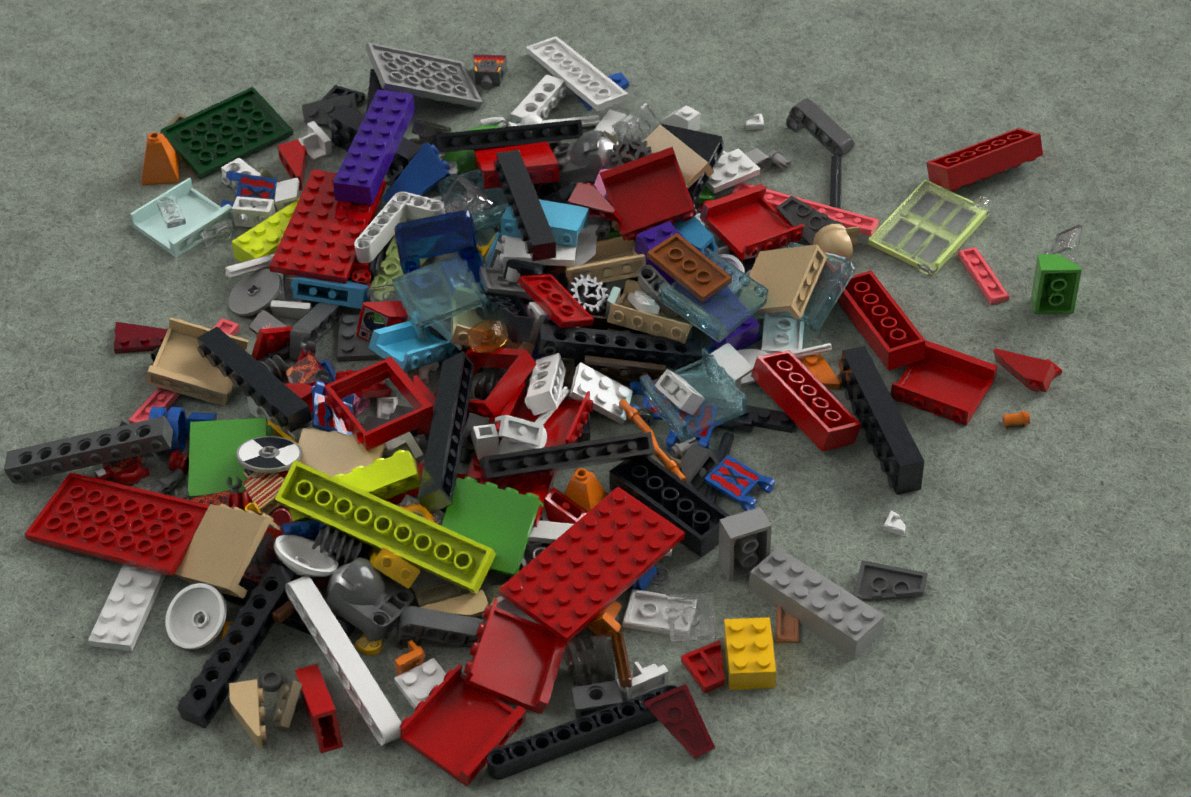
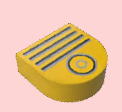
[355,634,383,656]

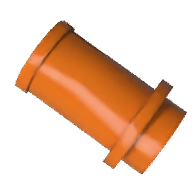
[1002,410,1030,428]

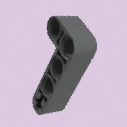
[786,98,854,156]
[289,302,342,361]
[396,606,485,650]

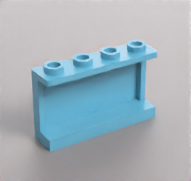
[501,199,589,247]
[368,318,459,371]

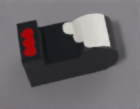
[503,259,543,282]

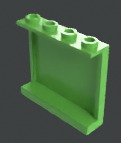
[188,418,273,501]
[441,477,544,577]

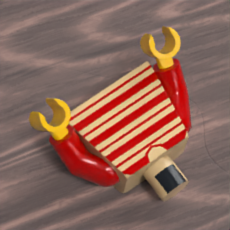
[242,469,289,516]

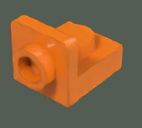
[395,640,426,676]

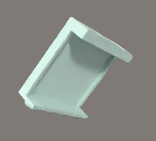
[130,178,234,258]

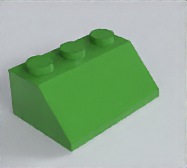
[1031,254,1082,314]

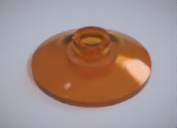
[467,320,508,353]

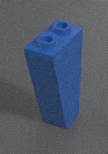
[383,142,451,204]

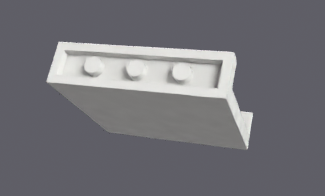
[499,235,577,277]

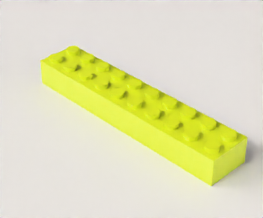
[275,460,496,594]

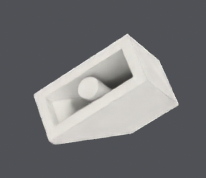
[661,105,700,131]

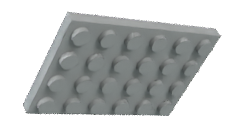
[365,42,482,108]

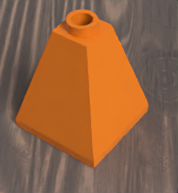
[141,132,180,185]
[564,468,607,512]

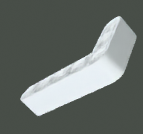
[354,192,446,263]

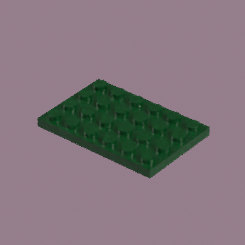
[160,87,293,179]

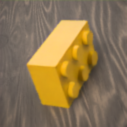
[724,617,776,690]

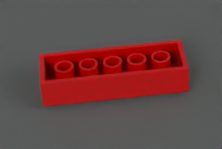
[926,128,1043,191]
[835,270,926,371]
[751,350,861,452]

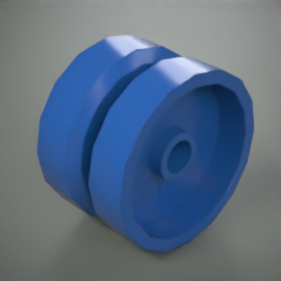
[148,407,187,452]

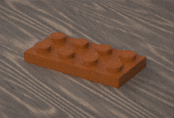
[647,233,732,303]

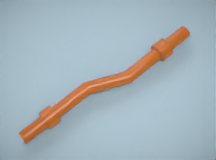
[619,399,687,482]

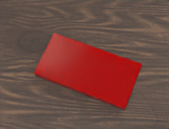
[517,274,594,328]

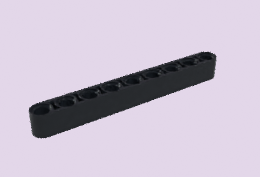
[487,685,677,780]

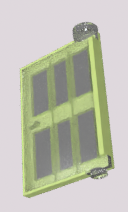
[867,179,993,276]

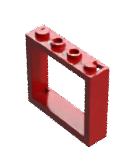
[434,346,537,418]
[324,357,433,451]

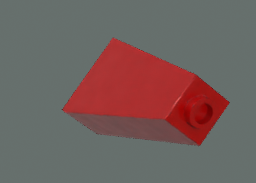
[295,664,343,753]

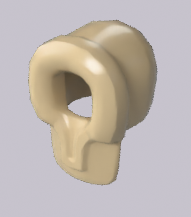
[813,224,861,264]

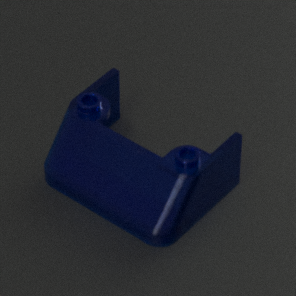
[394,211,484,286]

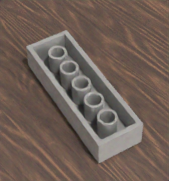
[749,547,885,659]

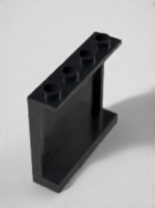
[660,124,725,205]

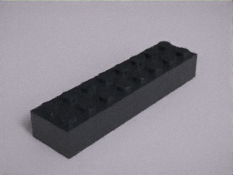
[838,346,925,495]

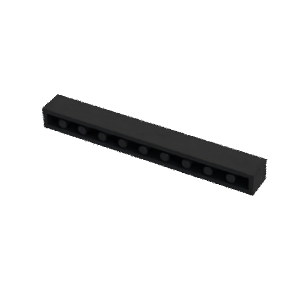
[417,352,475,513]

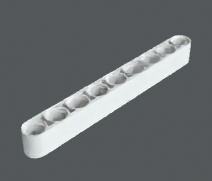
[285,575,401,745]

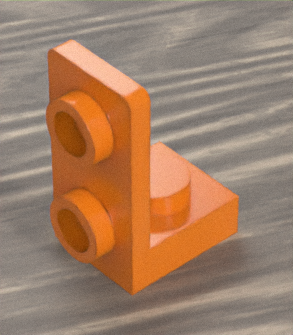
[587,600,621,639]

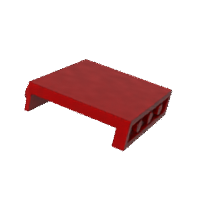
[474,142,559,189]
[600,147,697,241]
[700,184,805,261]
[891,340,997,426]
[495,382,593,447]
[463,598,566,714]
[399,664,526,787]

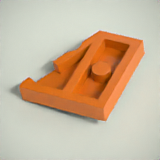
[801,354,840,389]

